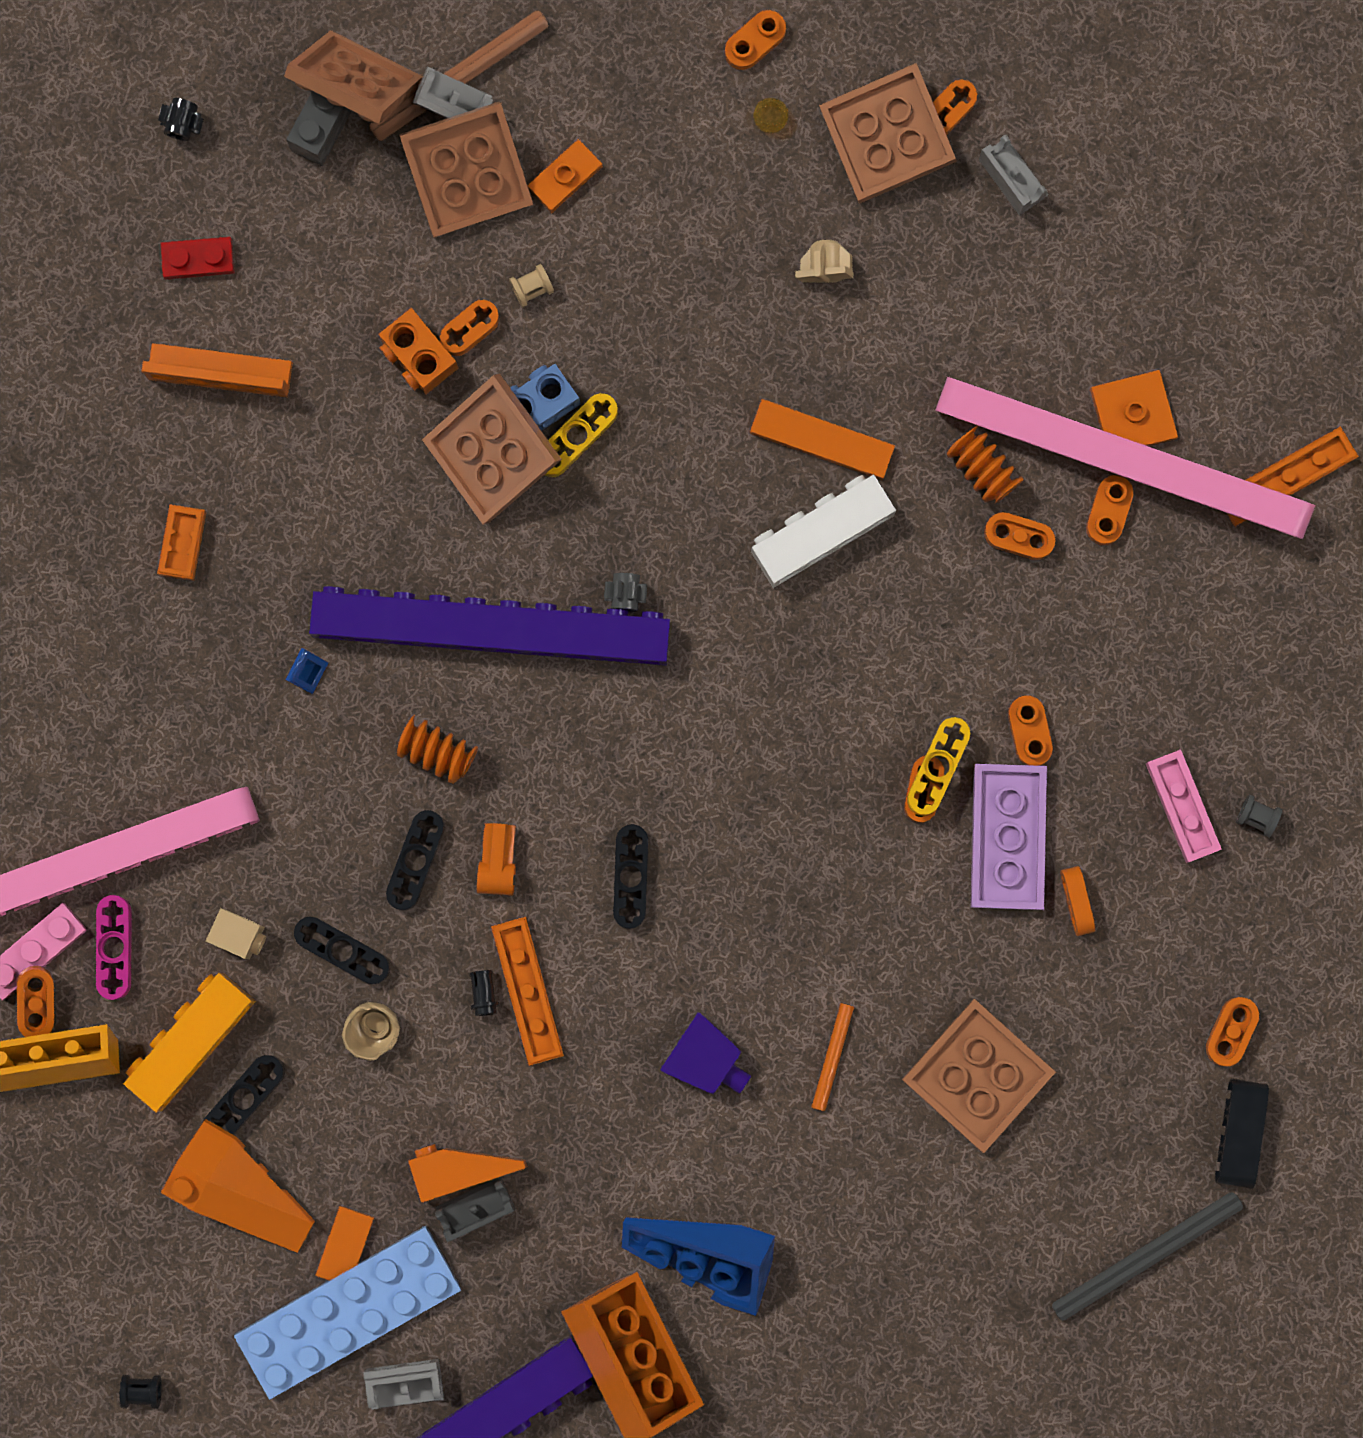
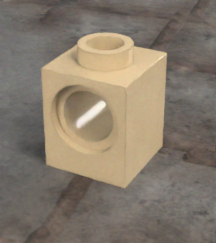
[206,908,266,960]

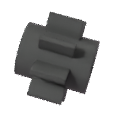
[604,573,647,612]

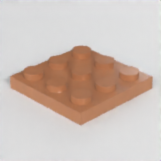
[284,30,423,124]
[819,63,957,204]
[399,101,533,238]
[422,374,562,524]
[902,999,1056,1153]

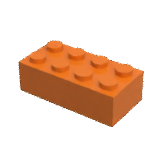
[561,1272,704,1438]

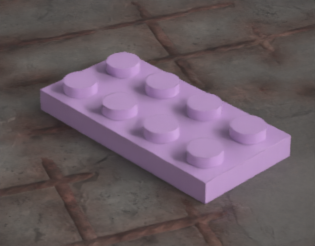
[971,764,1047,910]

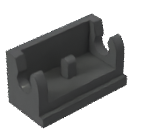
[435,1177,516,1243]

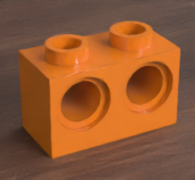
[378,308,459,394]

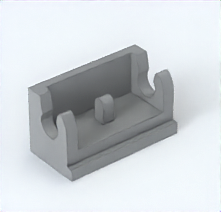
[412,67,493,119]
[979,135,1048,216]
[363,1359,444,1410]

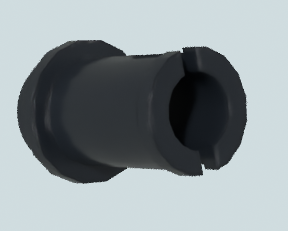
[469,970,499,1016]

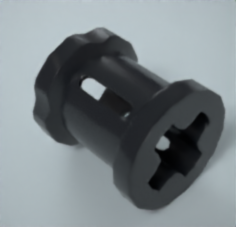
[119,1375,162,1409]

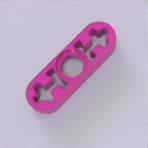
[96,895,132,1000]

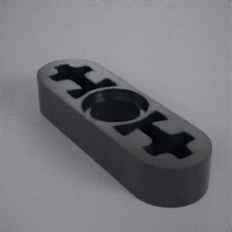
[386,810,445,910]
[613,824,648,929]
[294,917,390,984]
[203,1055,285,1135]

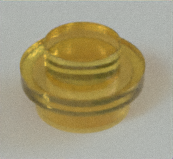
[753,98,788,133]

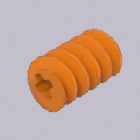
[947,426,1024,504]
[397,714,479,784]

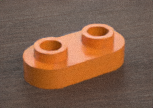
[725,10,786,70]
[1086,475,1133,545]
[984,512,1055,560]
[1008,695,1053,766]
[17,966,54,1037]
[1206,997,1259,1066]

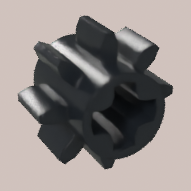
[158,98,204,141]

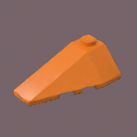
[161,1119,315,1253]

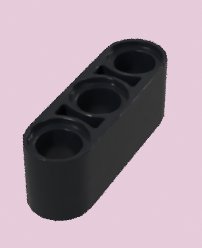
[1215,1078,1269,1189]

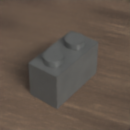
[286,91,352,166]

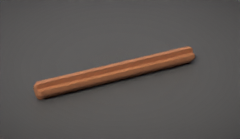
[369,10,548,141]

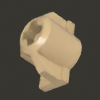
[795,240,853,283]

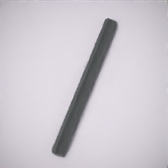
[1052,1192,1243,1321]

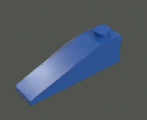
[622,1218,775,1316]

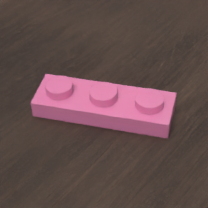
[1146,749,1222,863]
[0,903,87,1001]

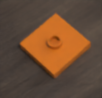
[1090,370,1178,446]

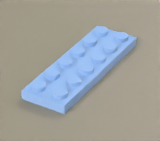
[234,1225,461,1400]

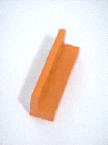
[142,343,293,398]

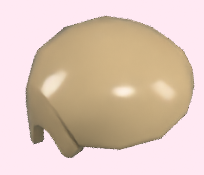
[342,1002,400,1061]

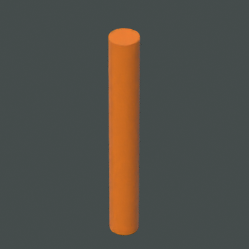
[811,1003,854,1111]

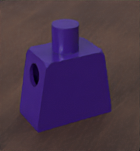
[660,1012,751,1095]

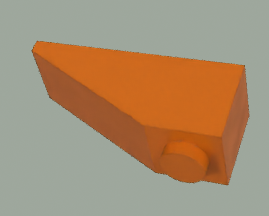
[408,1144,528,1203]

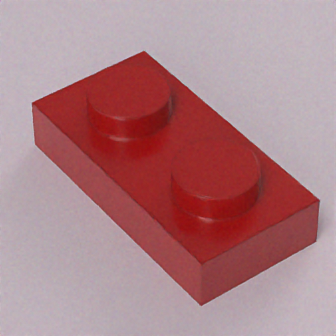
[161,237,235,280]

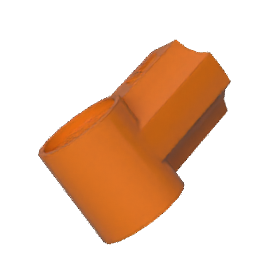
[477,823,516,896]

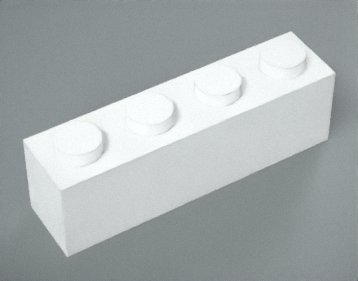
[751,474,896,588]

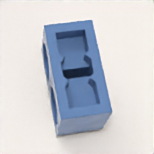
[510,364,580,431]

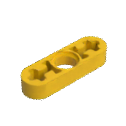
[545,393,618,477]
[907,717,970,816]

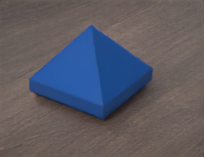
[286,648,328,694]

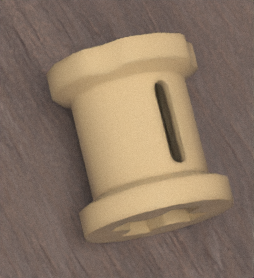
[509,264,554,308]

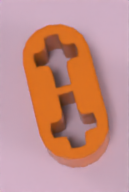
[933,79,977,135]
[440,300,499,356]
[904,755,944,823]
[1060,866,1095,936]

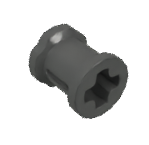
[1236,794,1283,838]

